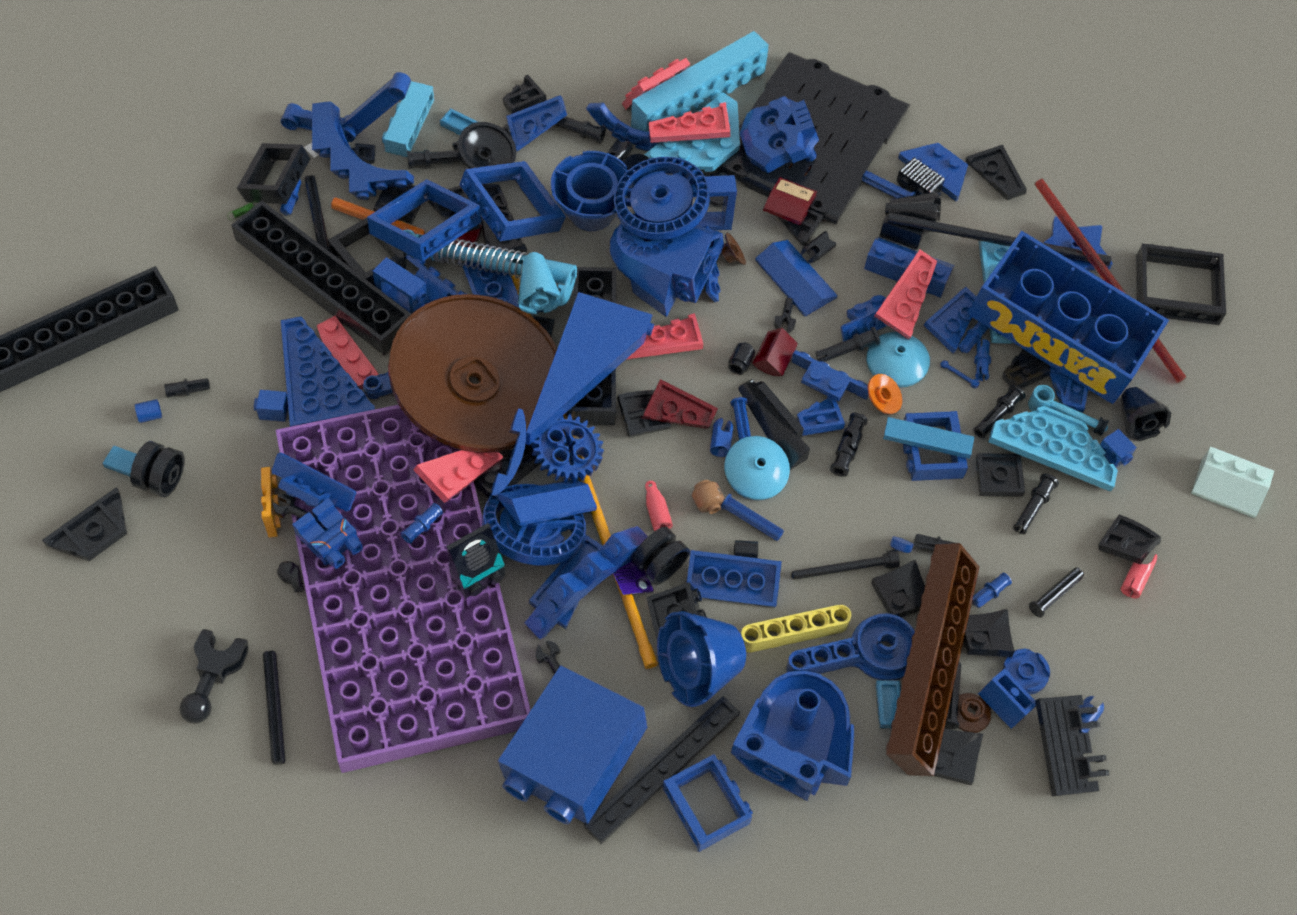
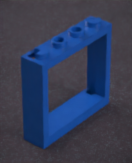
[459,161,566,241]
[367,179,481,262]

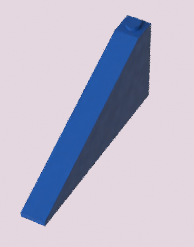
[525,292,654,445]

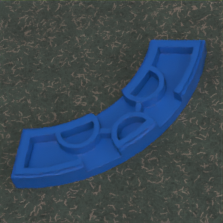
[586,102,658,151]

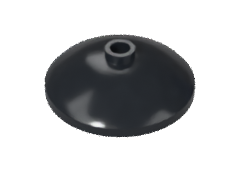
[457,122,517,169]

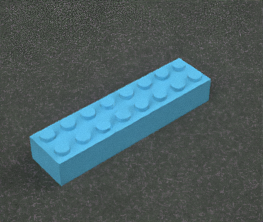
[631,31,769,132]

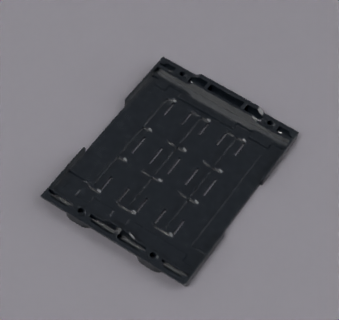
[715,52,910,225]

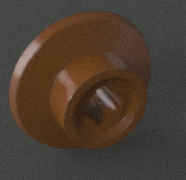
[721,232,746,265]
[957,693,991,733]

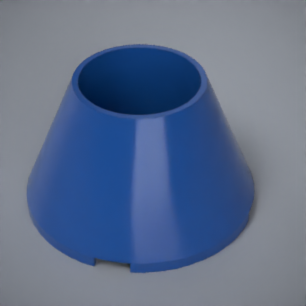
[551,151,630,231]
[657,611,746,707]

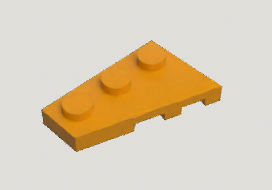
[261,467,281,538]

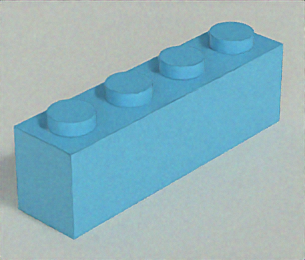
[382,81,434,157]

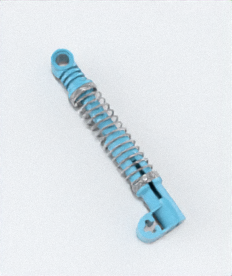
[403,230,577,307]

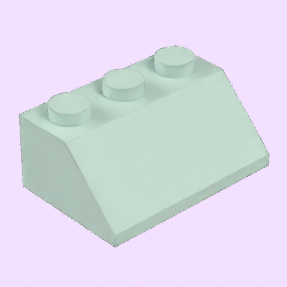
[1191,446,1274,518]

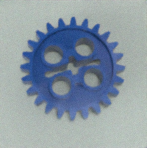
[531,414,604,483]

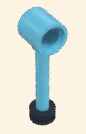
[1028,385,1109,436]

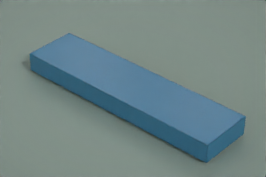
[883,417,974,459]

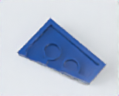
[506,95,567,152]
[924,287,976,354]

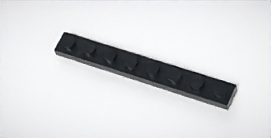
[584,696,740,844]

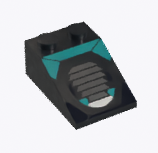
[446,523,506,599]

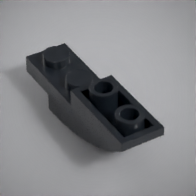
[474,443,540,498]

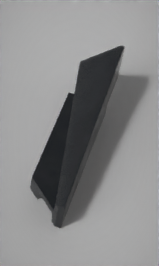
[738,379,810,470]

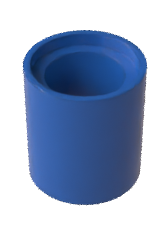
[135,399,162,423]

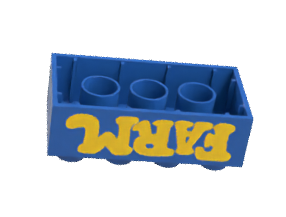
[967,231,1169,404]

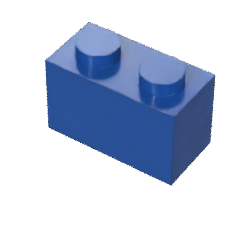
[978,669,1036,729]

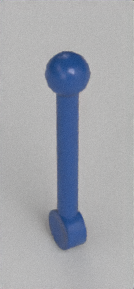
[940,360,980,388]

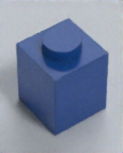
[254,390,288,422]

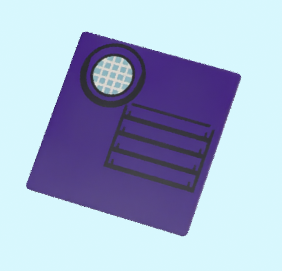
[613,562,654,595]

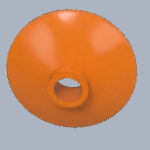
[868,374,902,415]

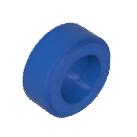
[890,536,914,553]

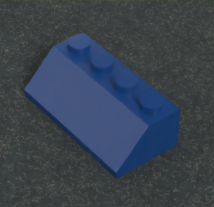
[864,237,955,298]

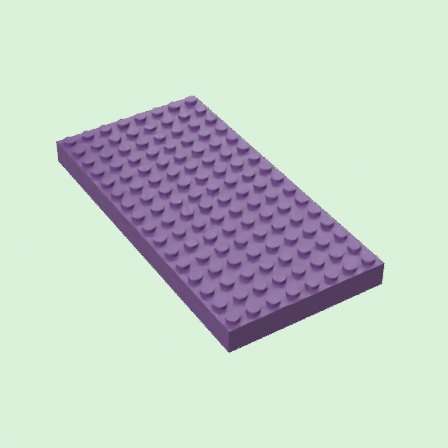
[276,405,531,773]

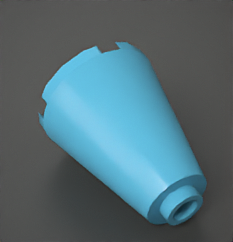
[518,252,561,314]

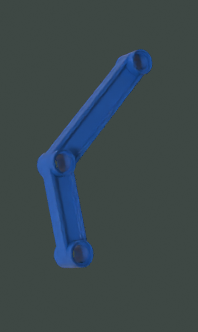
[280,72,411,142]

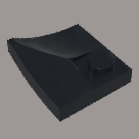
[617,390,671,438]
[1098,514,1161,564]
[871,560,925,617]
[964,609,1015,657]
[934,728,983,785]

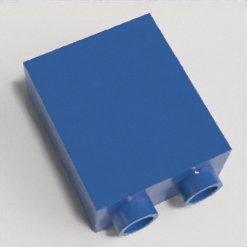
[498,665,648,824]

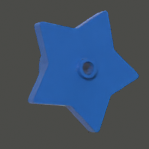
[1043,216,1113,271]

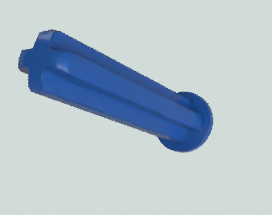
[862,171,916,198]
[730,397,751,440]
[721,494,784,541]

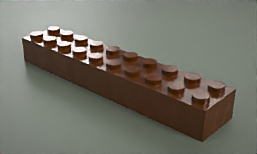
[886,543,980,776]

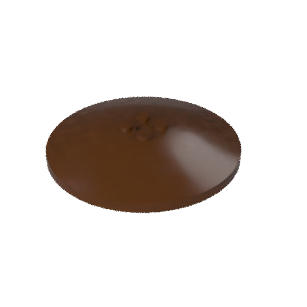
[388,294,557,453]

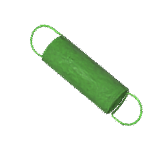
[228,201,257,220]

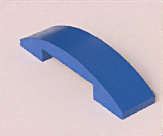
[489,408,526,497]

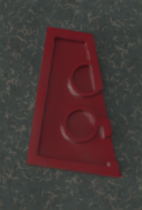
[641,379,718,429]

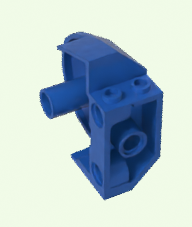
[610,213,724,317]
[731,670,854,801]

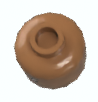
[692,479,725,514]

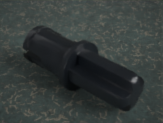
[164,378,210,398]
[914,534,955,551]

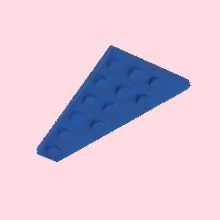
[280,316,376,427]

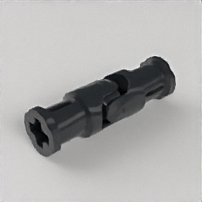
[830,412,868,477]

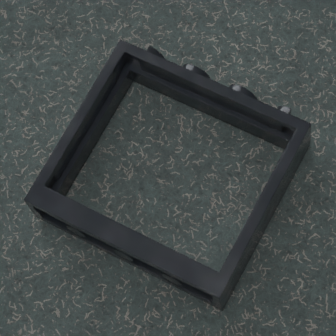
[1136,243,1226,325]

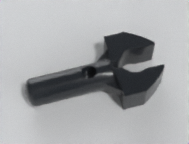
[774,297,796,333]
[272,494,313,518]
[536,640,560,674]

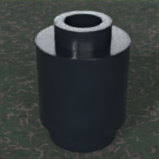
[728,342,755,375]

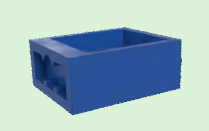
[372,257,428,314]

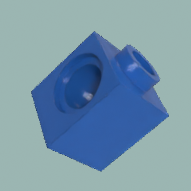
[1100,429,1137,468]

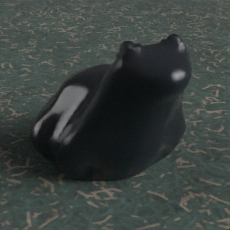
[277,561,304,593]

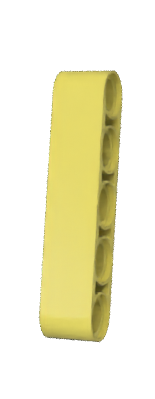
[741,605,851,652]

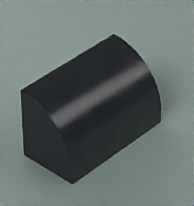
[879,215,925,250]

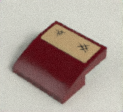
[763,177,817,225]

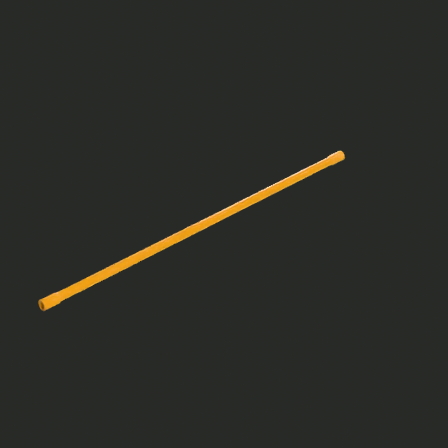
[511,275,658,669]

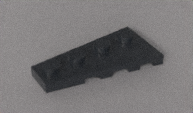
[481,184,527,254]

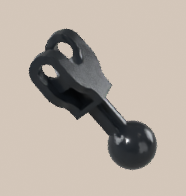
[179,629,249,724]

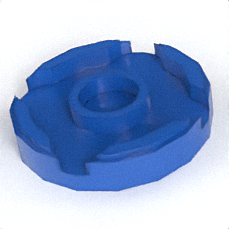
[1003,648,1050,695]

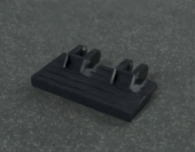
[1035,695,1110,797]

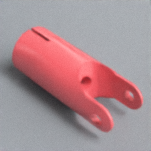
[645,481,673,531]
[1121,554,1157,599]

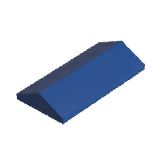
[755,240,838,317]
[462,249,520,308]
[497,480,597,526]
[687,550,782,607]

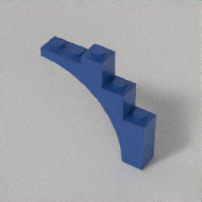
[312,101,414,200]
[525,526,648,639]

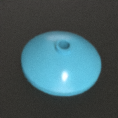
[866,332,930,387]
[724,436,790,500]

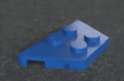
[898,143,968,201]

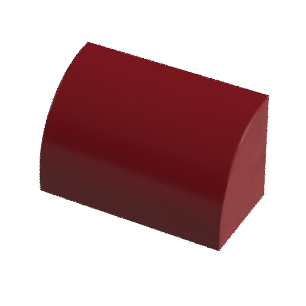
[752,328,798,376]

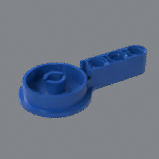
[786,613,915,681]

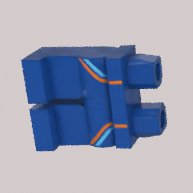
[292,498,363,569]

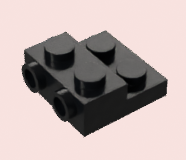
[646,582,707,639]

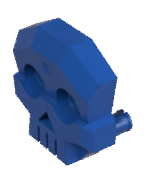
[740,96,819,173]

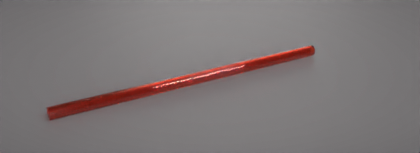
[1034,178,1187,383]

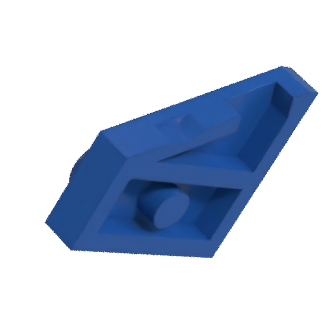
[1049,366,1088,413]
[797,396,845,436]

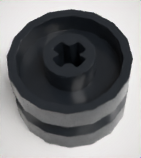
[130,440,185,498]
[632,526,690,585]

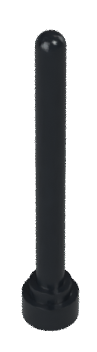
[791,550,900,580]

